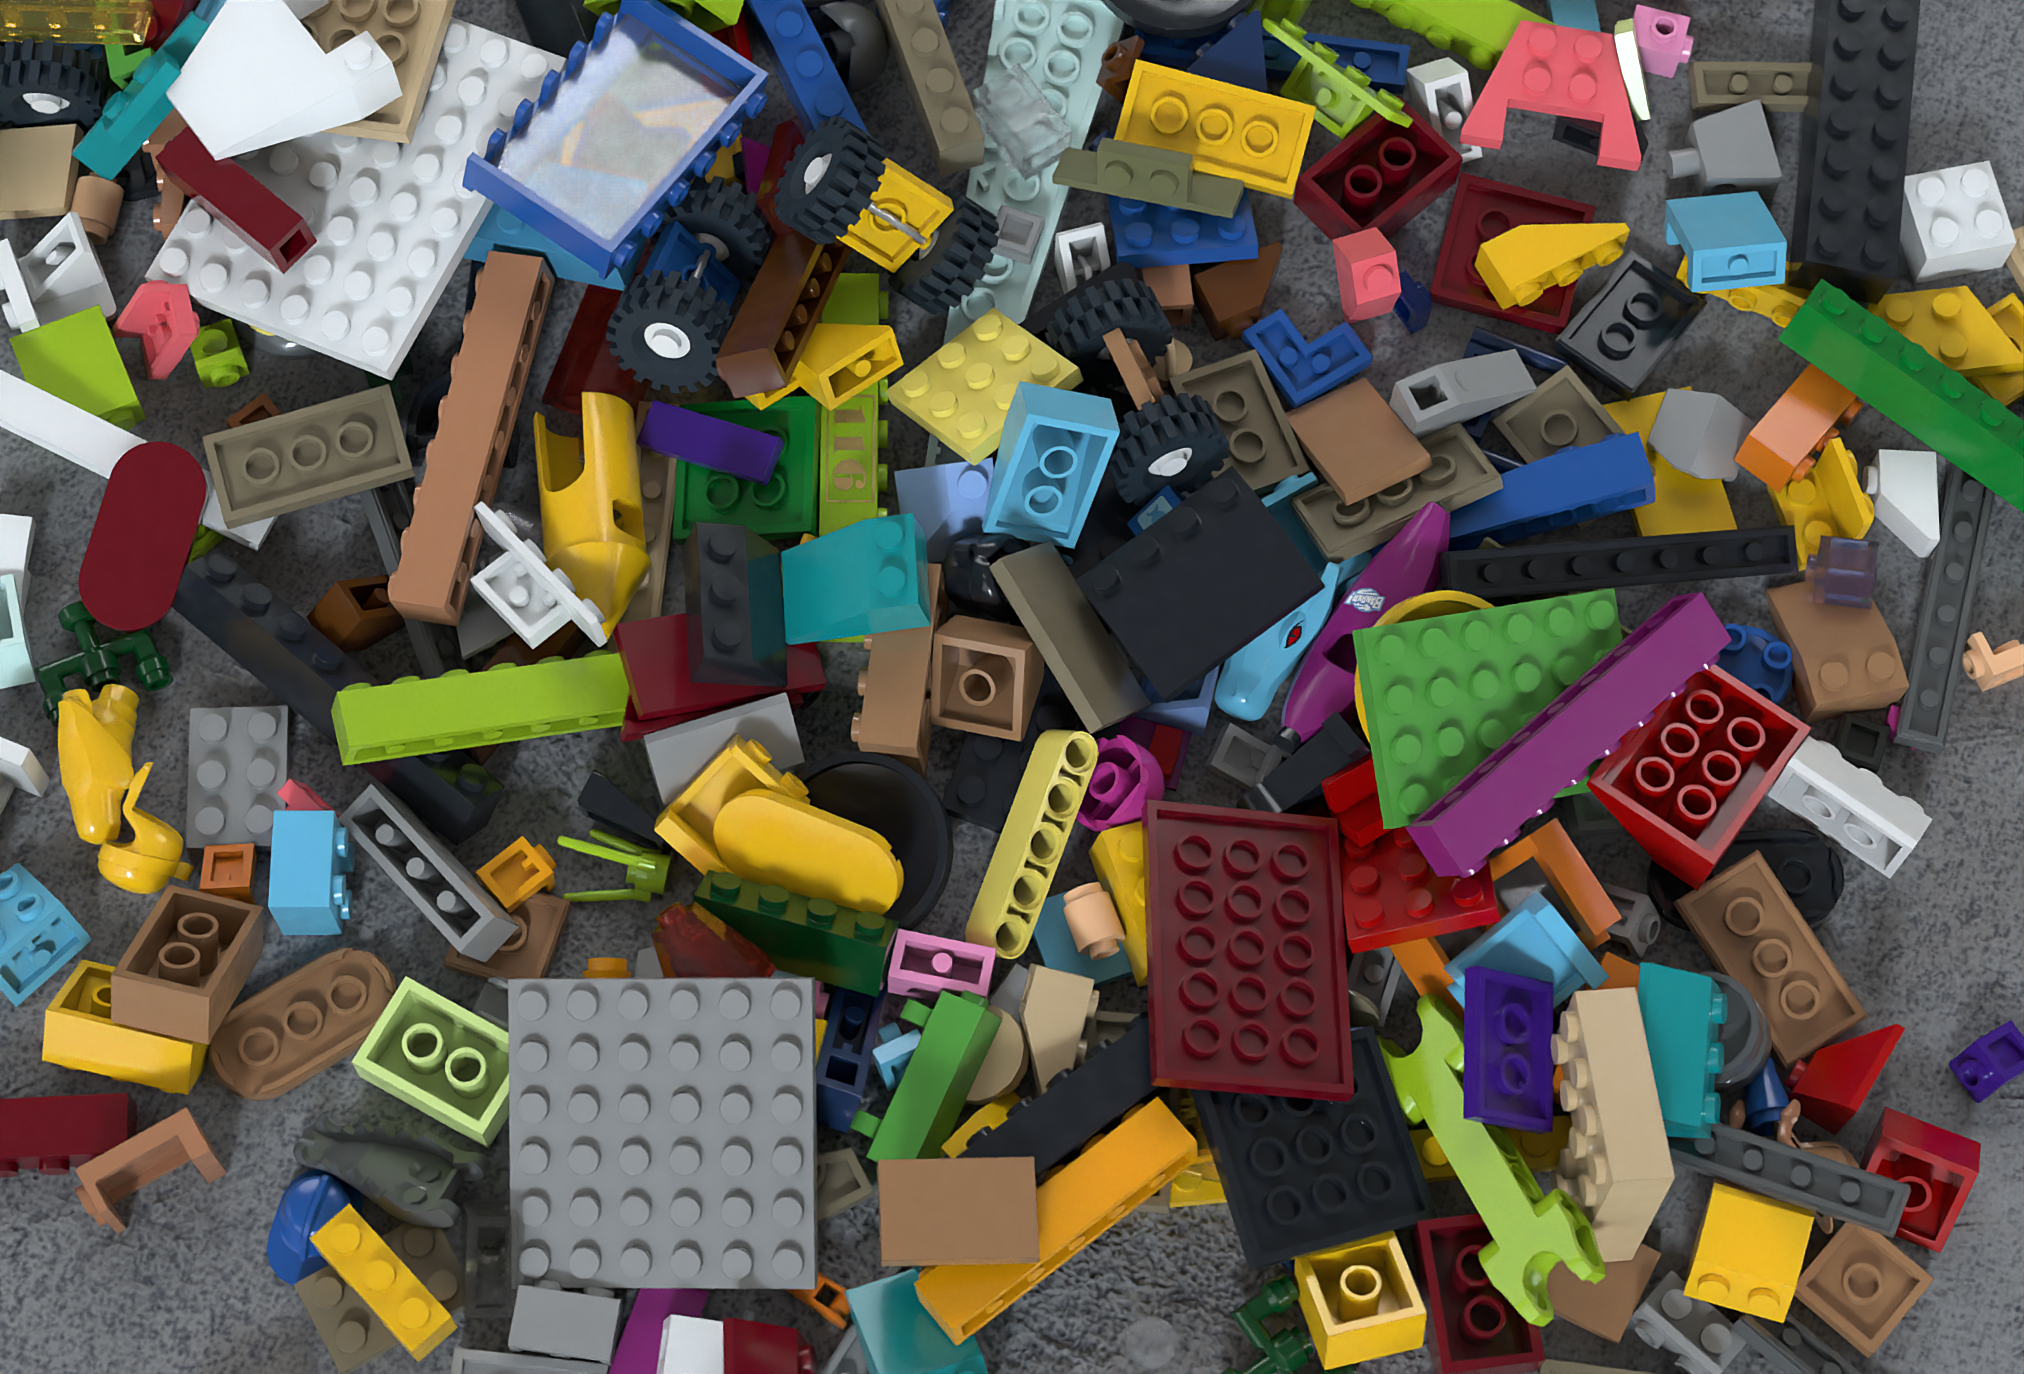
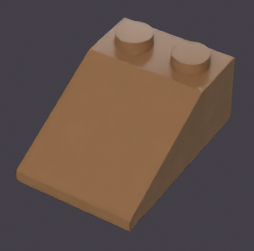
[1765,572,1909,724]

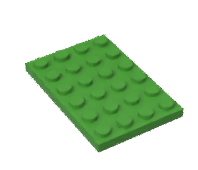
[1352,588,1623,829]

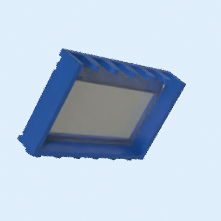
[462,0,769,280]

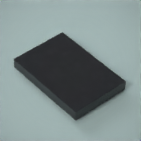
[1552,250,1708,402]

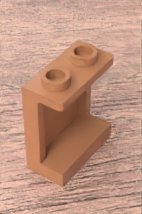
[75,1107,227,1234]

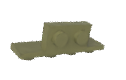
[1052,137,1244,219]

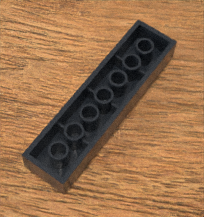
[1787,0,1920,305]

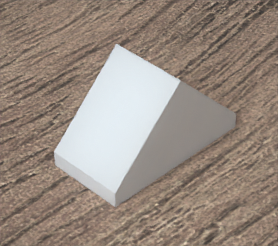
[19,212,105,304]
[1054,222,1111,294]

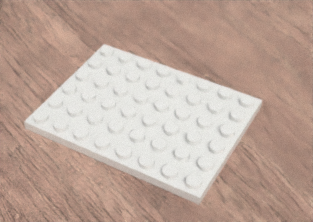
[144,17,568,380]

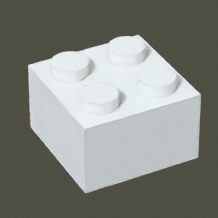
[1900,161,2016,284]

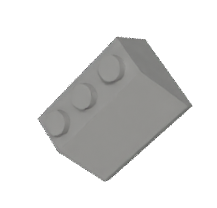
[643,692,806,811]

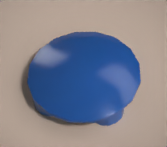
[1715,623,1794,706]

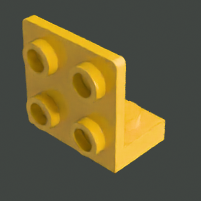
[1766,437,1874,571]

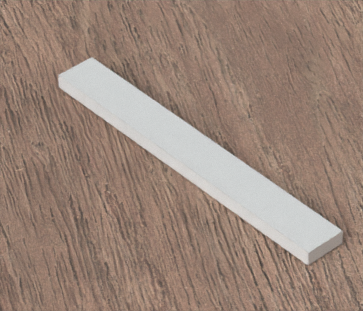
[0,370,279,552]

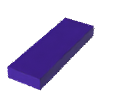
[636,400,785,487]

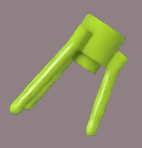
[557,828,672,903]

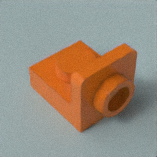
[199,843,257,905]

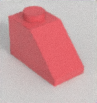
[1332,227,1401,324]

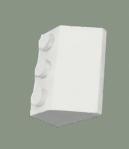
[1768,736,1932,879]

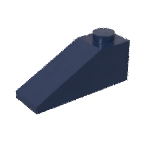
[816,984,887,1133]

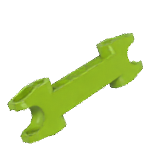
[1376,993,1606,1327]

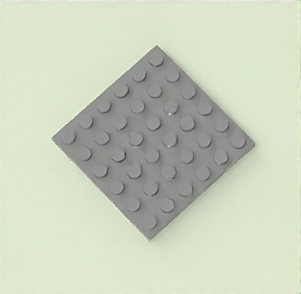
[508,977,818,1289]

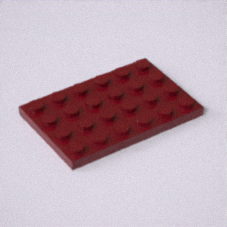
[1141,799,1354,1102]

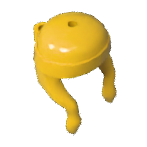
[97,762,194,895]

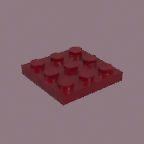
[1427,172,1596,335]

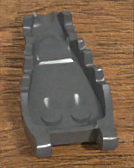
[293,1114,490,1228]

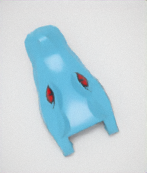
[1214,562,1343,721]

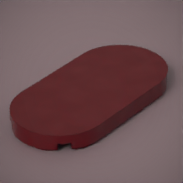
[78,441,208,632]

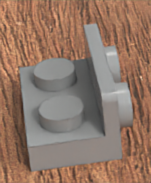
[1631,1270,1747,1374]

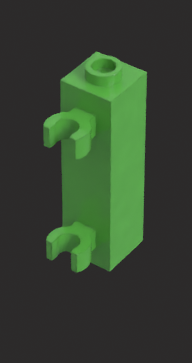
[849,990,1002,1163]

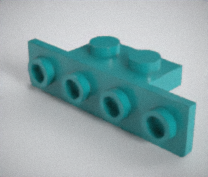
[71,11,210,181]

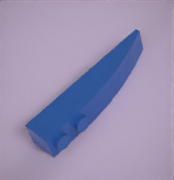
[1371,432,1656,558]

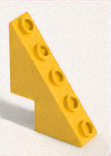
[718,323,904,411]

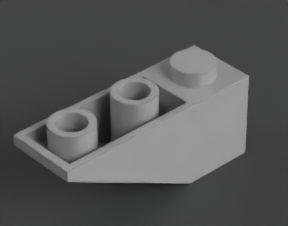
[1389,349,1537,440]

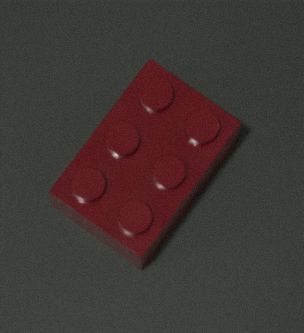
[1293,95,1463,241]
[1410,1213,1545,1374]

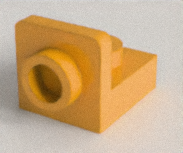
[476,836,557,914]

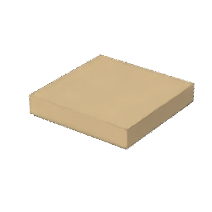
[0,124,84,220]

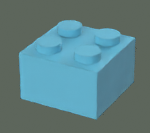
[268,811,355,935]

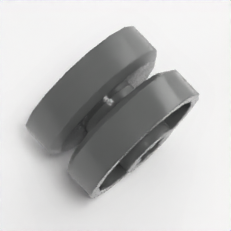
[1696,971,1772,1094]

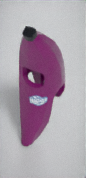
[1273,502,1450,755]

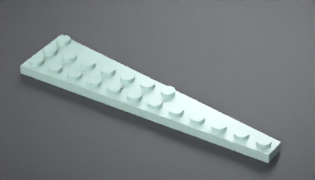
[925,0,1126,467]

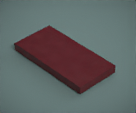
[613,602,827,721]

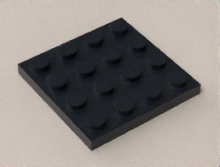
[1190,1026,1438,1271]

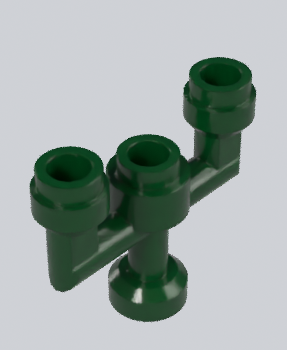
[34,601,174,727]
[1220,1272,1357,1374]

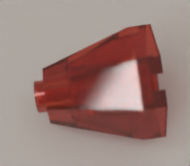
[651,901,776,978]

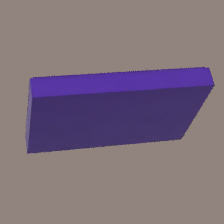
[1463,965,1553,1134]

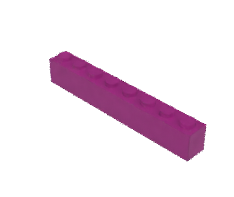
[1406,592,1732,878]

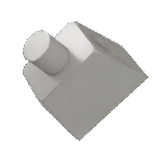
[1665,99,1783,199]

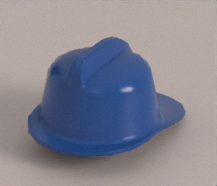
[266,1169,363,1286]

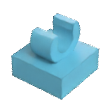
[872,1022,921,1091]

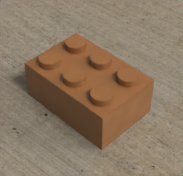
[111,885,264,1045]

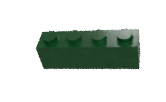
[687,870,900,997]

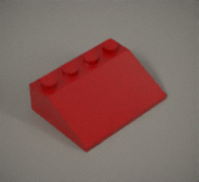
[1586,664,1811,891]

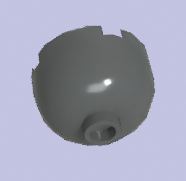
[809,1,891,93]

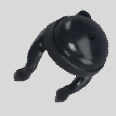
[942,532,1074,621]

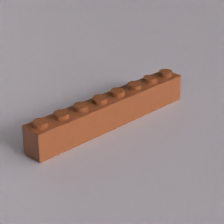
[388,251,555,626]

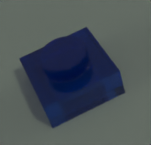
[1393,270,1432,335]

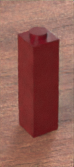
[155,125,317,274]

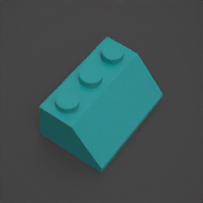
[1637,962,1728,1139]

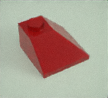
[1783,1023,1905,1135]

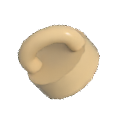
[1153,336,1192,388]

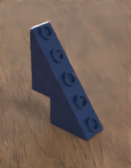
[1088,10,1268,152]

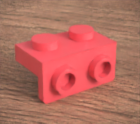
[112,280,200,380]

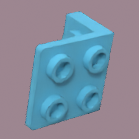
[0,863,93,1007]

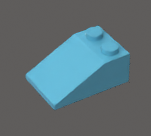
[982,381,1120,549]

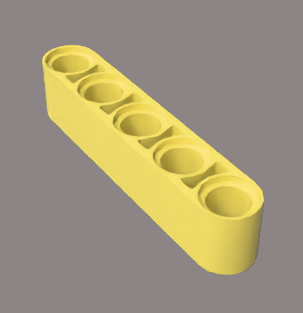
[965,729,1099,959]

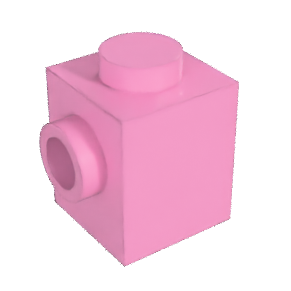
[1632,4,1694,78]

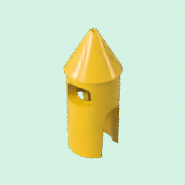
[533,392,651,639]

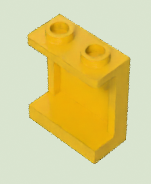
[654,734,810,878]

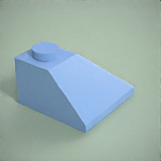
[894,458,1000,563]

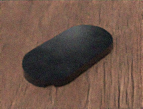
[1647,829,1845,931]

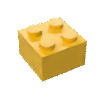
[1293,1231,1427,1370]

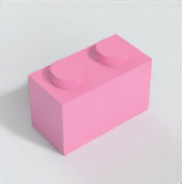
[888,929,997,1002]

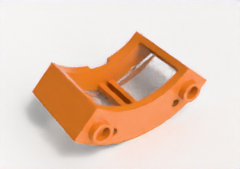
[1388,818,1622,1022]

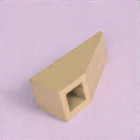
[1018,963,1099,1096]

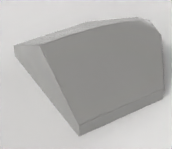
[1646,388,1756,481]

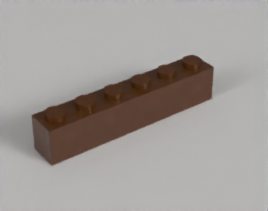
[715,223,853,398]

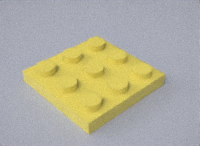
[886,307,1084,466]

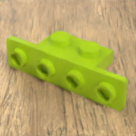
[1261,17,1413,140]

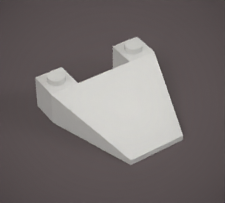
[166,0,403,161]

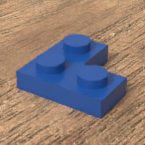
[1241,309,1373,409]

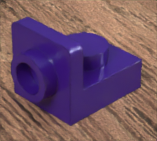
[1949,1020,2024,1103]

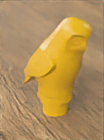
[57,684,140,845]

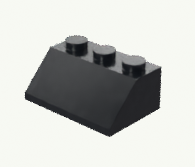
[683,522,788,687]

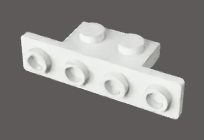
[471,501,608,649]

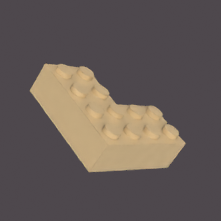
[1550,987,1675,1262]

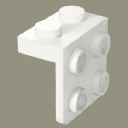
[0,238,118,333]

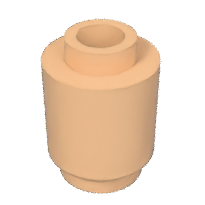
[70,172,124,245]
[1063,882,1126,960]

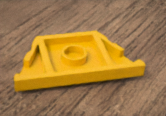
[1867,286,2024,378]

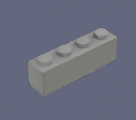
[338,783,519,963]

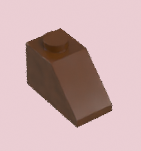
[1192,241,1283,342]
[306,574,406,653]

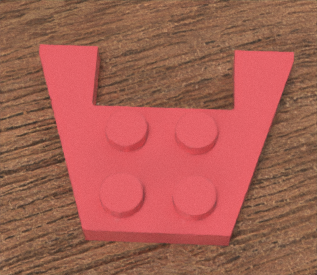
[1459,20,1642,171]

